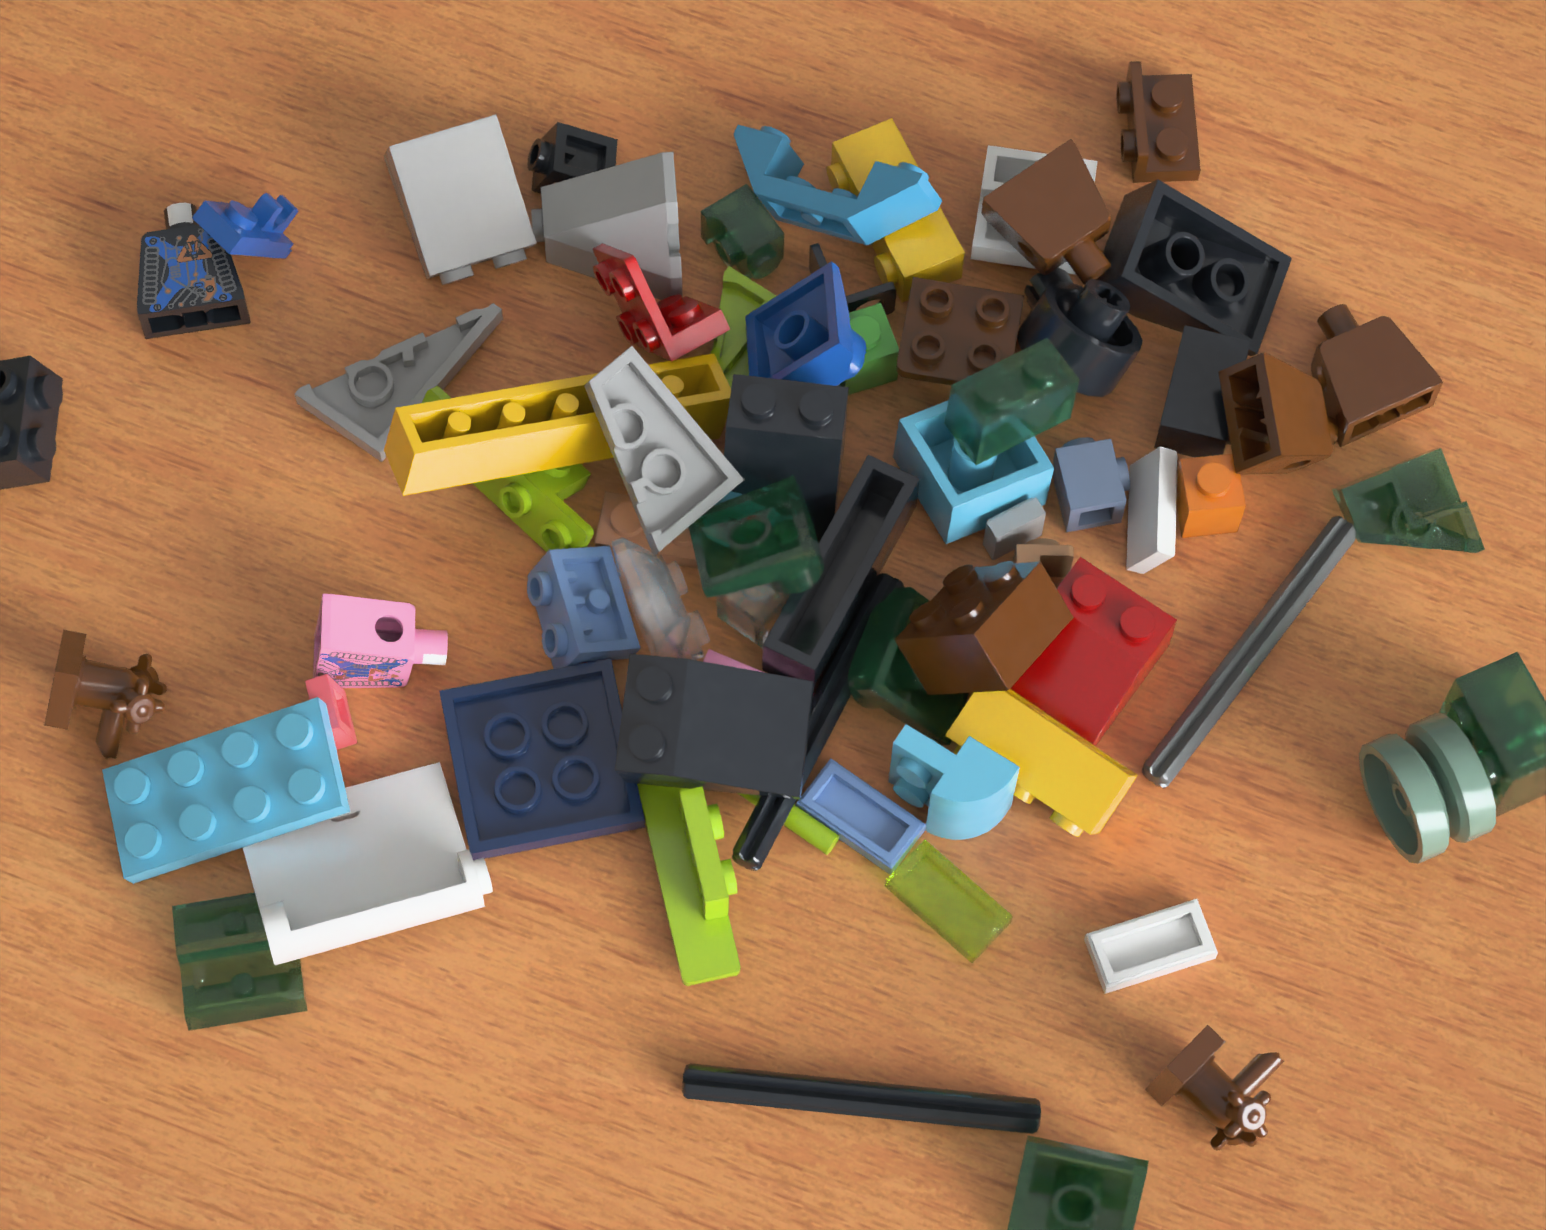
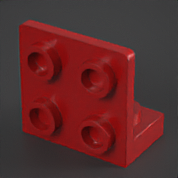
[592,243,730,361]

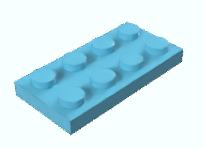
[102,697,350,884]

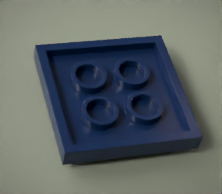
[439,658,645,860]

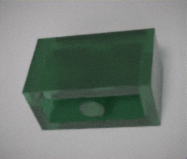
[944,338,1080,465]

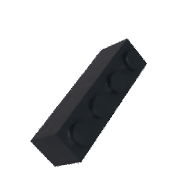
[762,455,920,693]

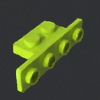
[422,386,594,552]
[637,784,740,986]

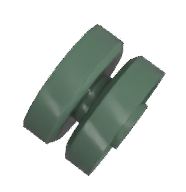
[1359,713,1496,864]

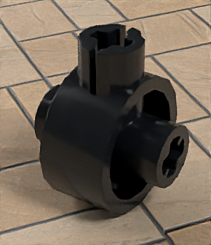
[1017,268,1143,398]

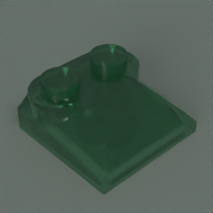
[689,475,824,598]
[848,587,969,746]

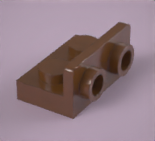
[1116,61,1201,183]

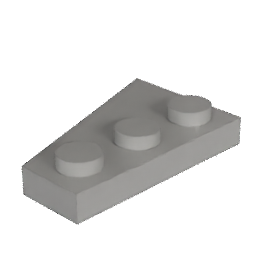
[584,346,744,556]

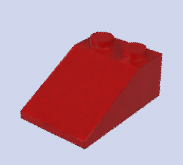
[1010,557,1177,746]

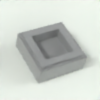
[983,497,1046,560]

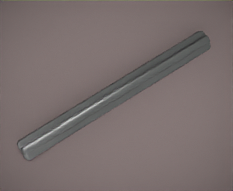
[1142,516,1358,788]

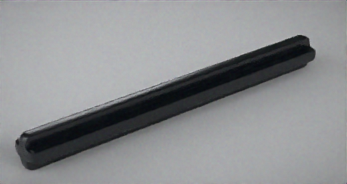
[732,573,904,871]
[682,1063,1041,1134]

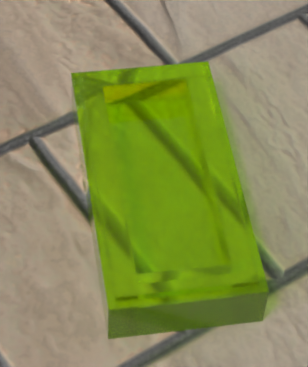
[885,839,1013,963]

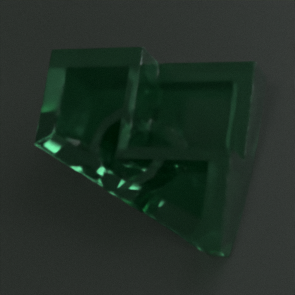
[1332,448,1485,553]

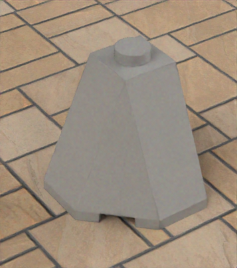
[531,152,683,300]

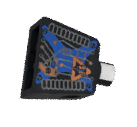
[137,203,251,339]

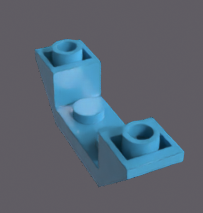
[733,125,942,245]

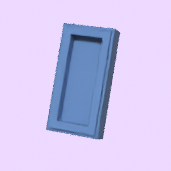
[796,758,926,875]

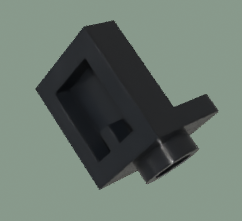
[527,122,618,194]

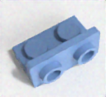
[527,546,640,669]

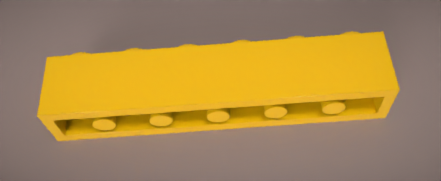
[384,353,731,496]

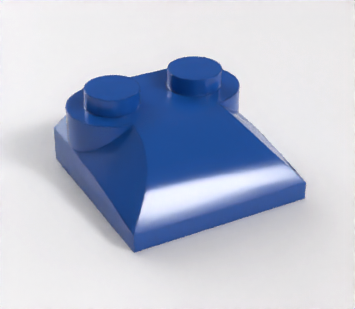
[745,261,866,386]

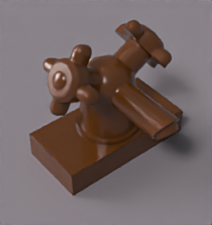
[44,629,167,759]
[1145,1025,1284,1151]

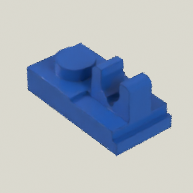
[192,193,298,259]

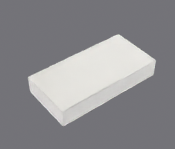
[1126,447,1178,574]
[1084,899,1218,994]

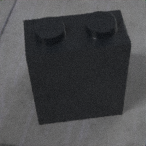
[719,374,849,546]

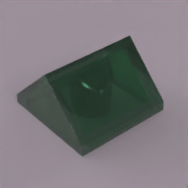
[1007,1135,1149,1230]

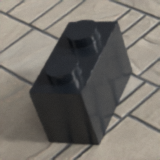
[1154,325,1251,458]

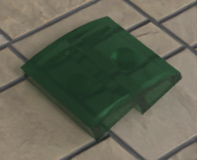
[172,892,308,1031]

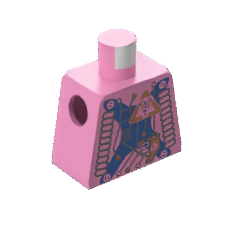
[313,594,448,688]

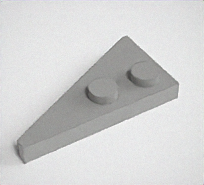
[295,303,503,462]

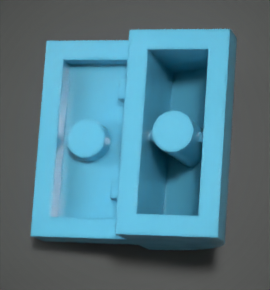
[888,724,1020,840]

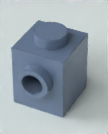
[1052,437,1130,533]

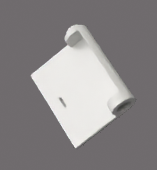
[243,762,493,965]

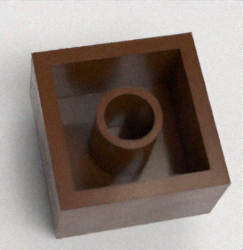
[894,561,1074,695]

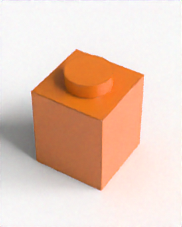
[1176,454,1246,538]

